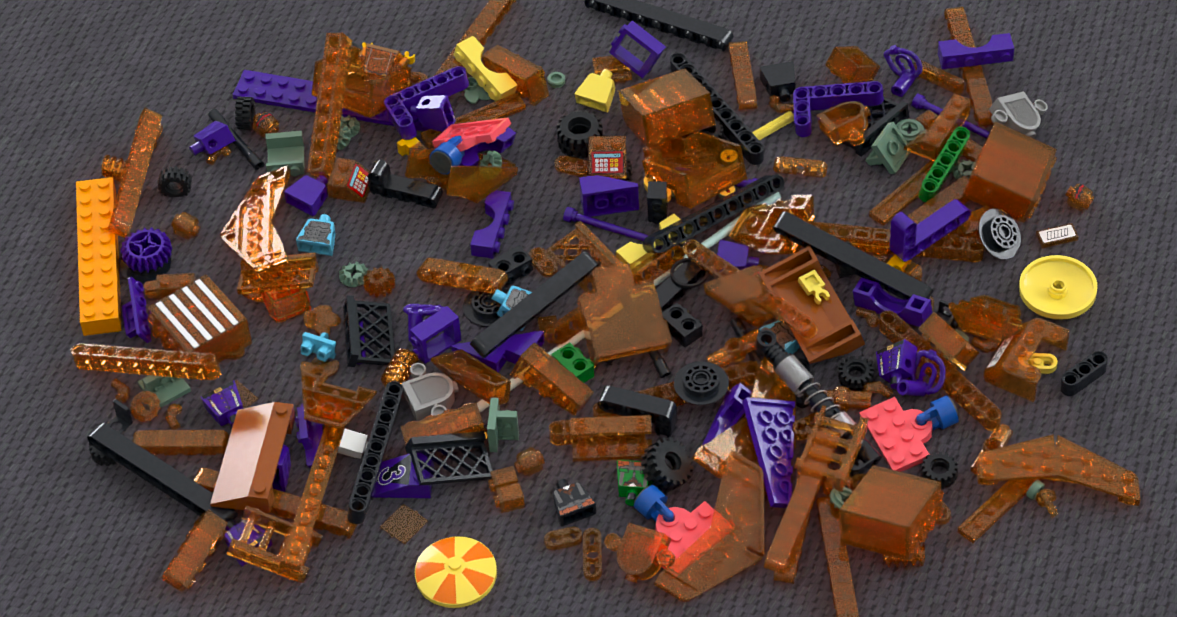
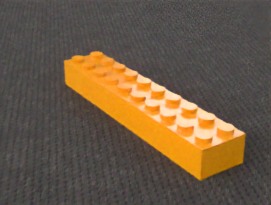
[76,177,122,336]

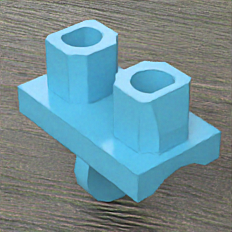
[301,332,336,362]

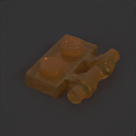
[592,55,632,83]

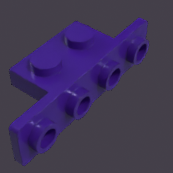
[122,277,151,343]
[295,400,327,468]

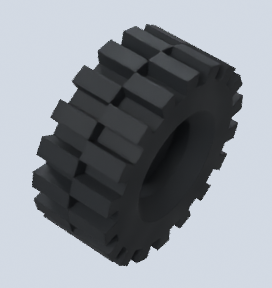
[641,437,694,492]

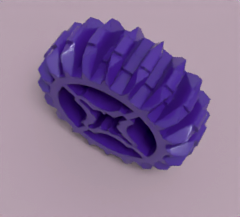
[121,227,172,273]

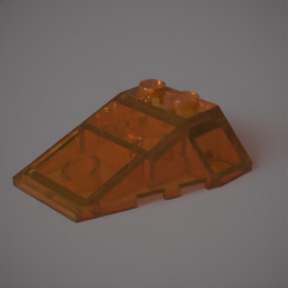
[729,195,814,255]

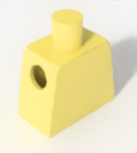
[575,69,615,113]

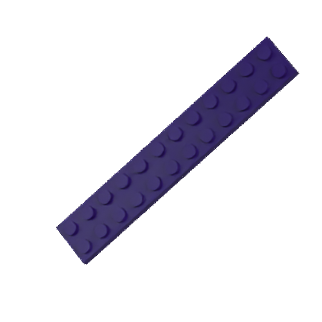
[232,70,439,134]

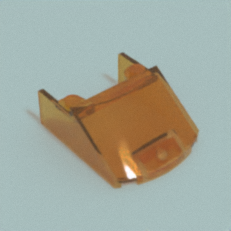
[405,148,518,203]

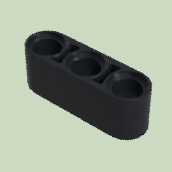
[1060,351,1108,396]

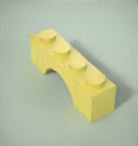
[454,36,518,104]
[616,214,686,275]

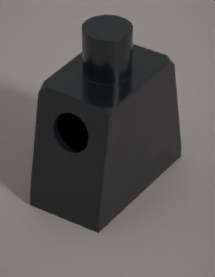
[760,61,795,102]

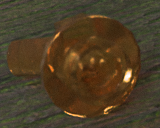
[1036,489,1059,518]

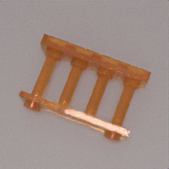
[794,405,869,492]
[571,415,652,462]
[227,506,322,583]

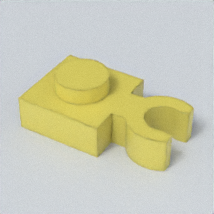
[798,270,830,305]

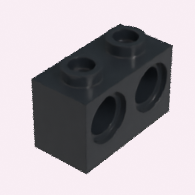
[647,181,668,224]
[488,245,533,287]
[660,303,703,347]

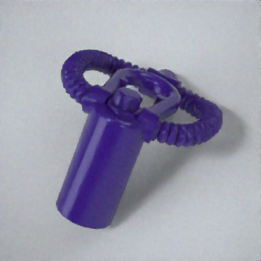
[884,45,923,97]
[403,303,444,341]
[897,350,946,397]

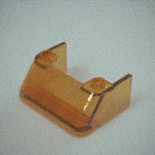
[703,265,782,327]

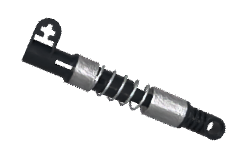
[755,330,882,479]

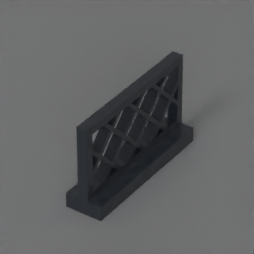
[827,97,909,157]
[343,295,396,367]
[405,431,494,486]

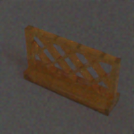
[546,221,628,298]
[237,253,319,294]

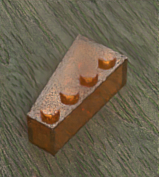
[482,45,550,107]
[401,402,488,444]

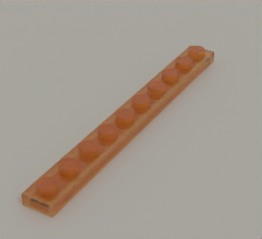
[280,418,347,571]

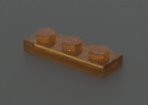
[914,60,965,96]

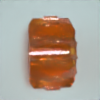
[363,266,395,298]

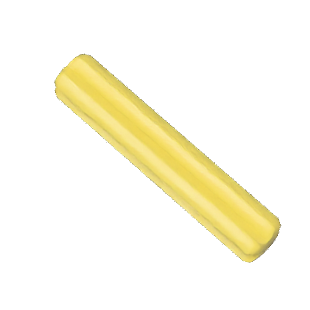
[752,111,794,140]

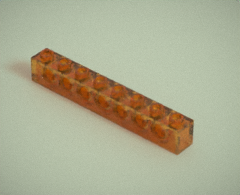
[307,33,352,179]

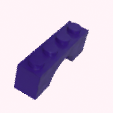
[938,33,1014,70]
[453,127,516,180]
[470,189,514,259]
[853,277,932,328]
[700,383,755,461]

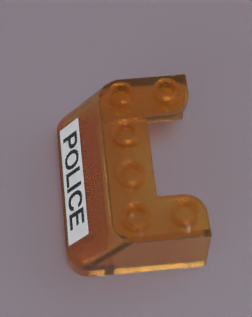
[983,318,1070,402]

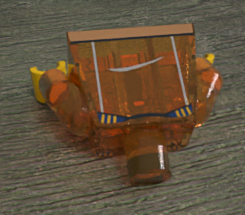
[358,42,415,89]

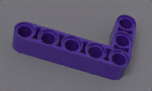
[384,66,469,140]
[793,81,884,137]
[890,199,971,262]

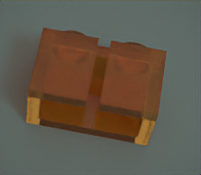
[488,466,525,513]

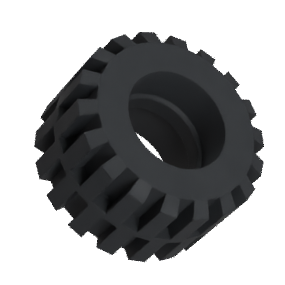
[557,110,603,159]

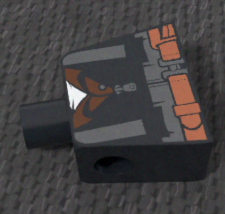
[553,479,596,527]

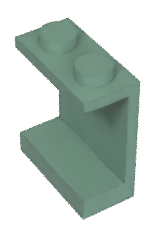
[266,131,305,178]

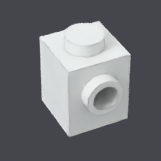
[338,429,368,459]

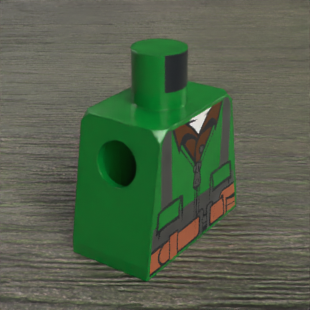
[617,460,653,506]

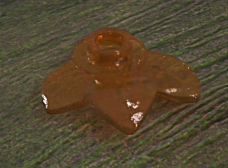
[303,305,342,334]
[300,356,339,385]

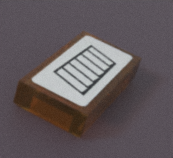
[1036,223,1079,249]

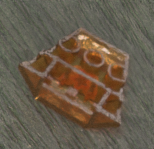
[948,295,1023,343]
[301,371,377,429]

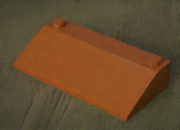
[759,246,865,364]
[210,402,295,513]

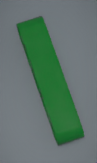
[918,127,970,203]

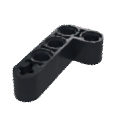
[368,160,443,208]
[597,386,677,438]

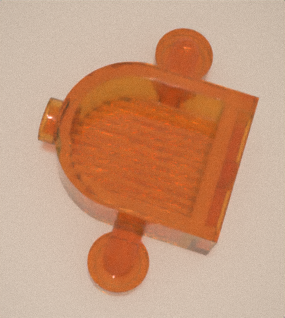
[816,101,871,145]
[604,523,675,583]

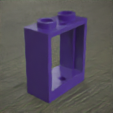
[609,21,666,79]
[410,306,461,364]

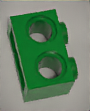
[551,342,595,388]

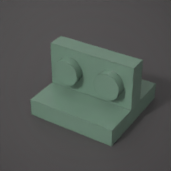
[865,122,912,174]
[137,361,191,410]
[487,398,519,452]

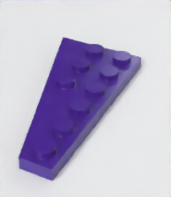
[742,397,795,508]

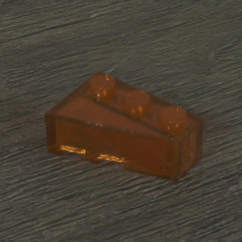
[918,312,980,370]

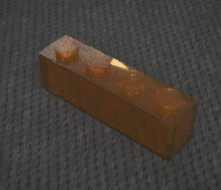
[904,93,971,161]
[509,342,594,416]
[431,349,511,405]
[161,509,228,592]

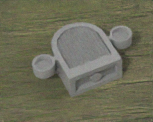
[989,91,1048,141]
[401,363,459,422]

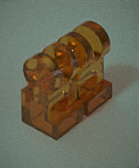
[852,229,890,263]

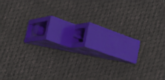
[451,331,545,374]

